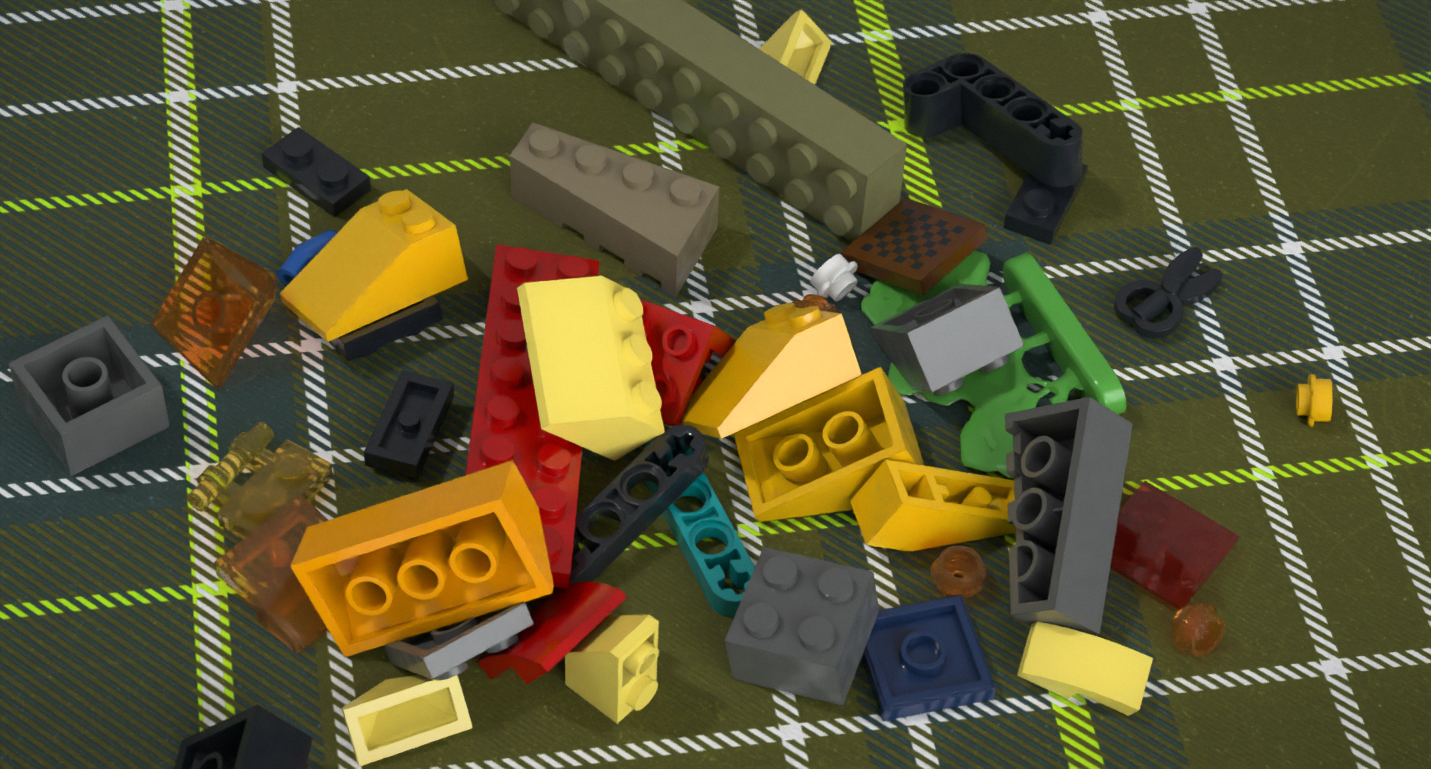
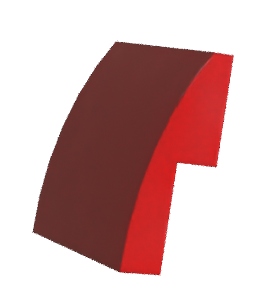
[477,582,627,684]

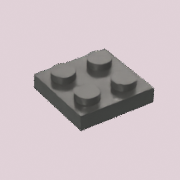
[383,602,534,681]

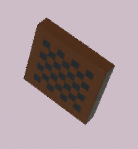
[841,197,987,296]

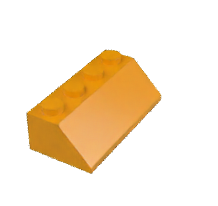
[290,460,554,657]

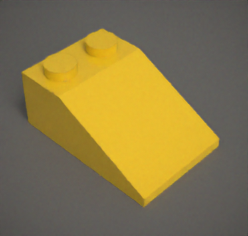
[280,189,468,342]
[679,303,862,439]
[733,367,925,522]

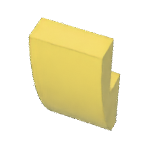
[1017,621,1153,716]

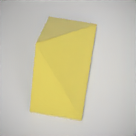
[760,9,832,85]
[341,675,473,766]

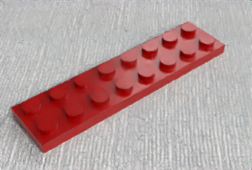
[465,244,600,589]

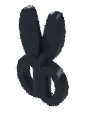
[1114,247,1223,339]

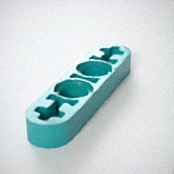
[644,437,755,618]

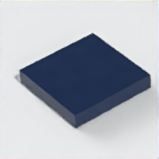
[861,595,996,722]

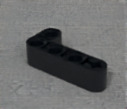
[903,53,1083,187]

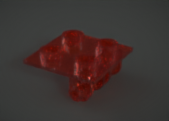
[1110,481,1240,611]

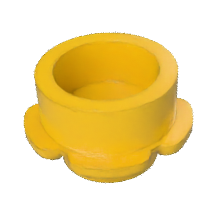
[1296,374,1332,427]

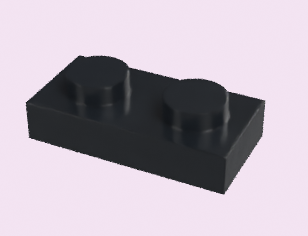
[262,127,371,218]
[1003,163,1088,245]
[329,296,443,361]
[364,370,454,479]

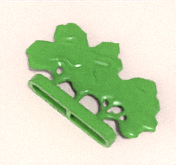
[861,250,1127,478]

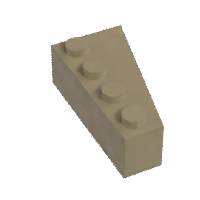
[510,122,719,298]

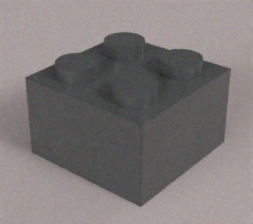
[9,315,170,476]
[724,547,879,706]

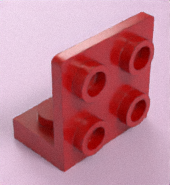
[640,299,736,427]

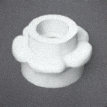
[810,254,858,302]

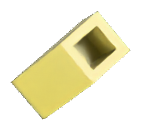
[565,615,659,724]

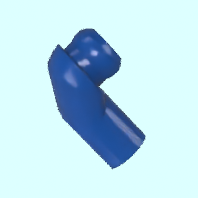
[277,230,339,286]

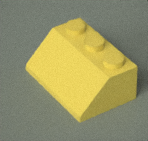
[517,276,665,461]

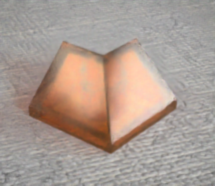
[151,237,277,388]

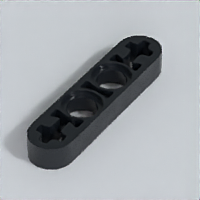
[553,425,709,591]

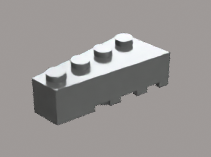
[1005,397,1133,635]

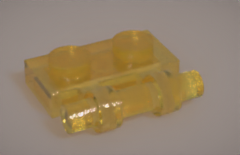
[187,422,333,551]

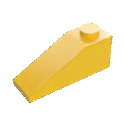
[850,459,1016,552]

